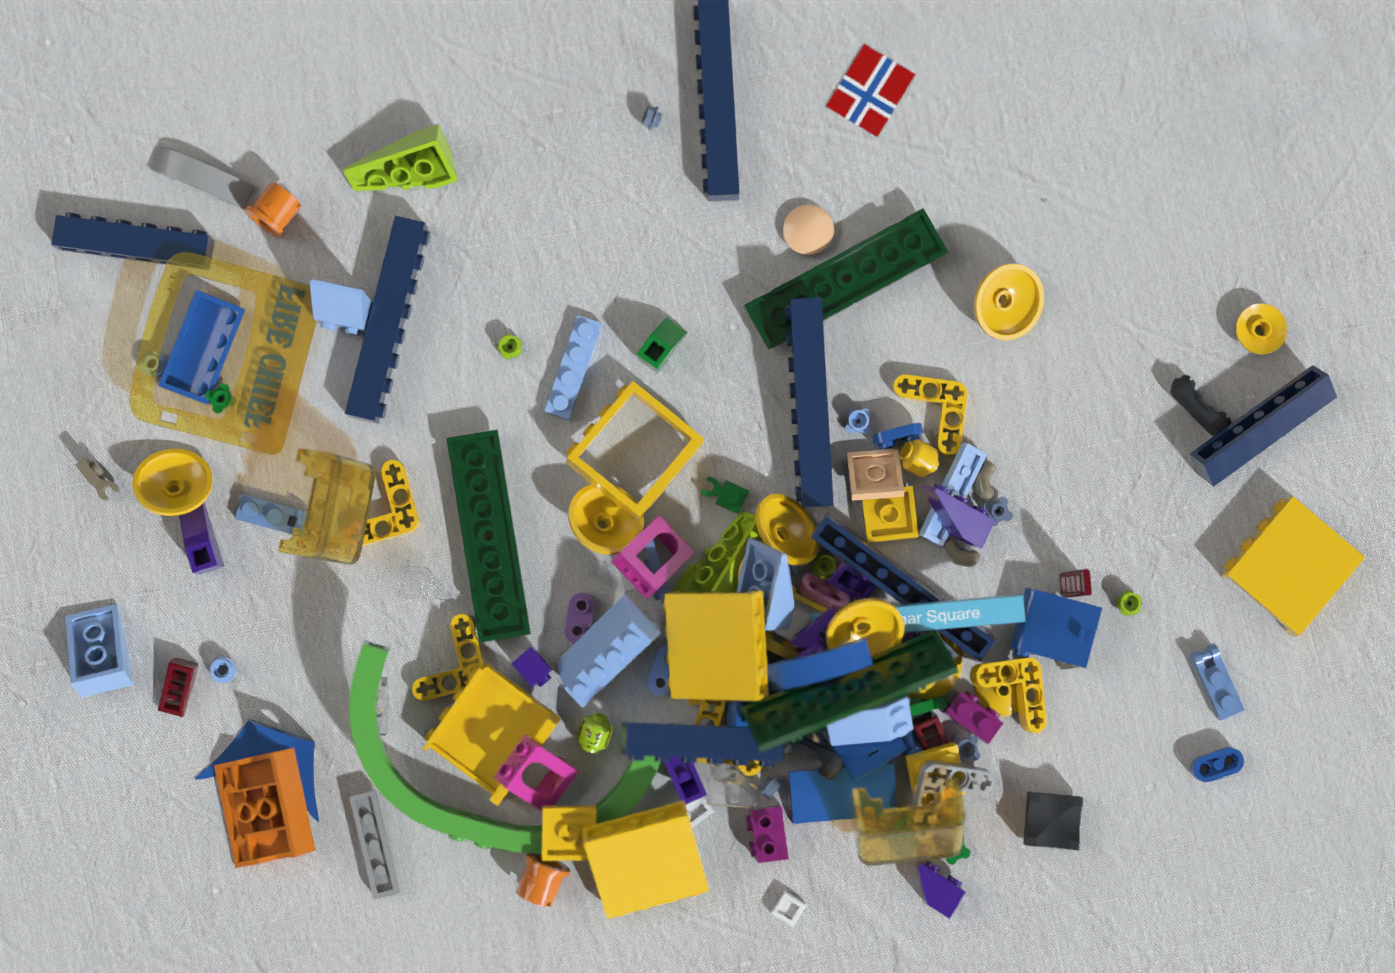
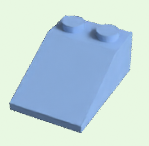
[310,279,373,336]
[736,538,794,630]
[65,604,133,698]
[826,694,913,746]

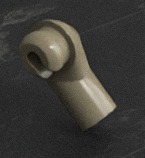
[974,460,997,500]
[943,539,980,567]

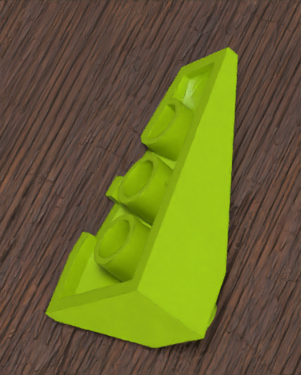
[343,124,458,191]
[673,511,759,593]

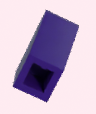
[916,861,966,919]

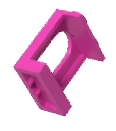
[611,516,695,599]
[494,734,579,812]

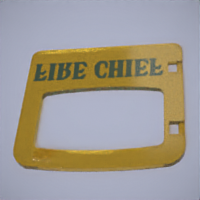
[129,252,316,455]

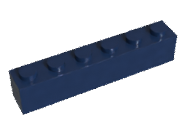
[51,212,215,271]
[1189,365,1337,487]
[621,722,783,767]

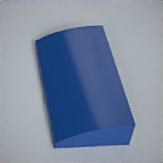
[158,290,245,405]
[788,762,897,824]

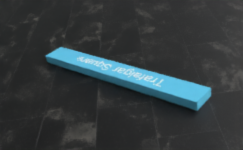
[811,594,1026,635]

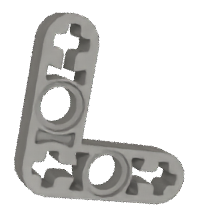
[909,761,995,838]

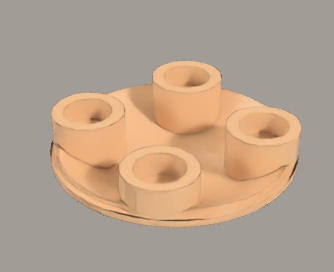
[783,205,834,256]

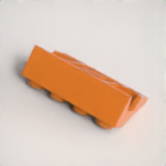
[214,748,316,868]

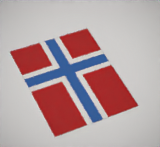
[826,44,916,137]

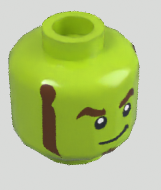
[576,712,613,753]

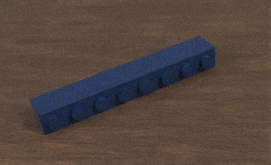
[693,0,740,202]
[344,215,431,424]
[785,297,834,507]
[811,512,996,662]

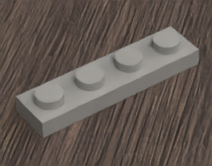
[349,790,401,900]

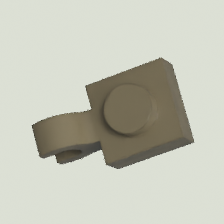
[76,458,120,501]

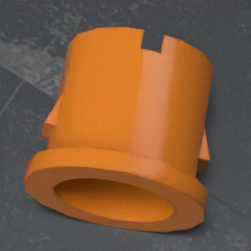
[244,182,301,239]
[516,853,571,907]

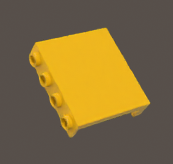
[1221,496,1366,637]
[663,590,769,701]
[422,662,562,806]
[581,800,709,919]

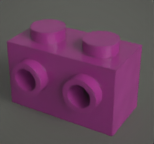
[942,691,1003,744]
[746,805,789,863]

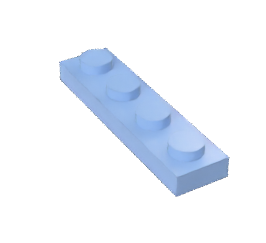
[545,315,602,421]
[919,442,987,547]

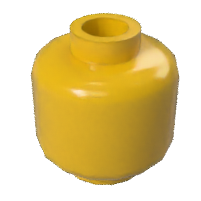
[899,439,939,477]

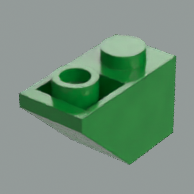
[636,317,688,374]

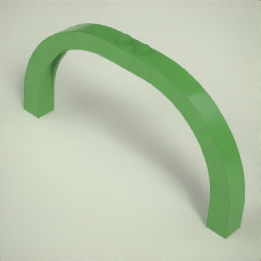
[349,640,660,853]

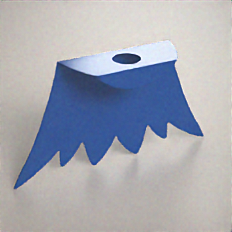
[195,719,319,822]

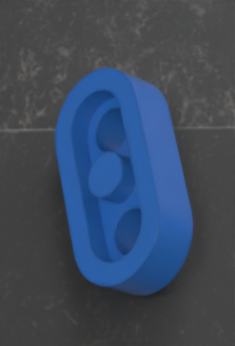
[872,423,924,450]
[1191,747,1244,782]

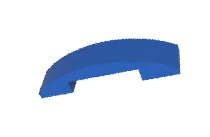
[767,638,873,691]

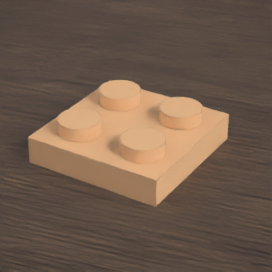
[847,449,904,500]

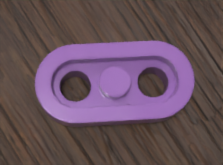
[564,593,595,644]

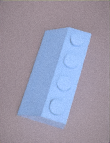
[556,595,661,708]

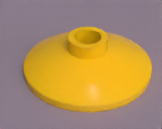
[1236,304,1288,355]
[976,665,1028,716]

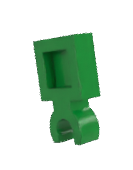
[701,477,749,515]
[908,696,949,716]

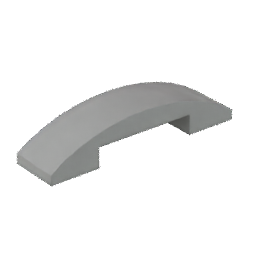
[150,147,254,210]

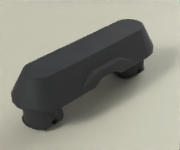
[1171,375,1231,436]
[783,735,843,780]

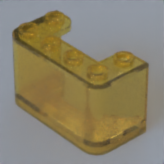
[278,448,376,565]
[852,778,966,866]

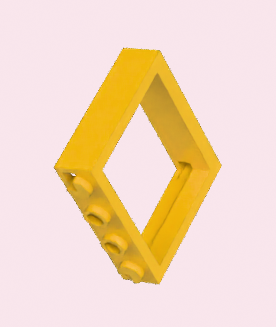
[566,381,705,522]

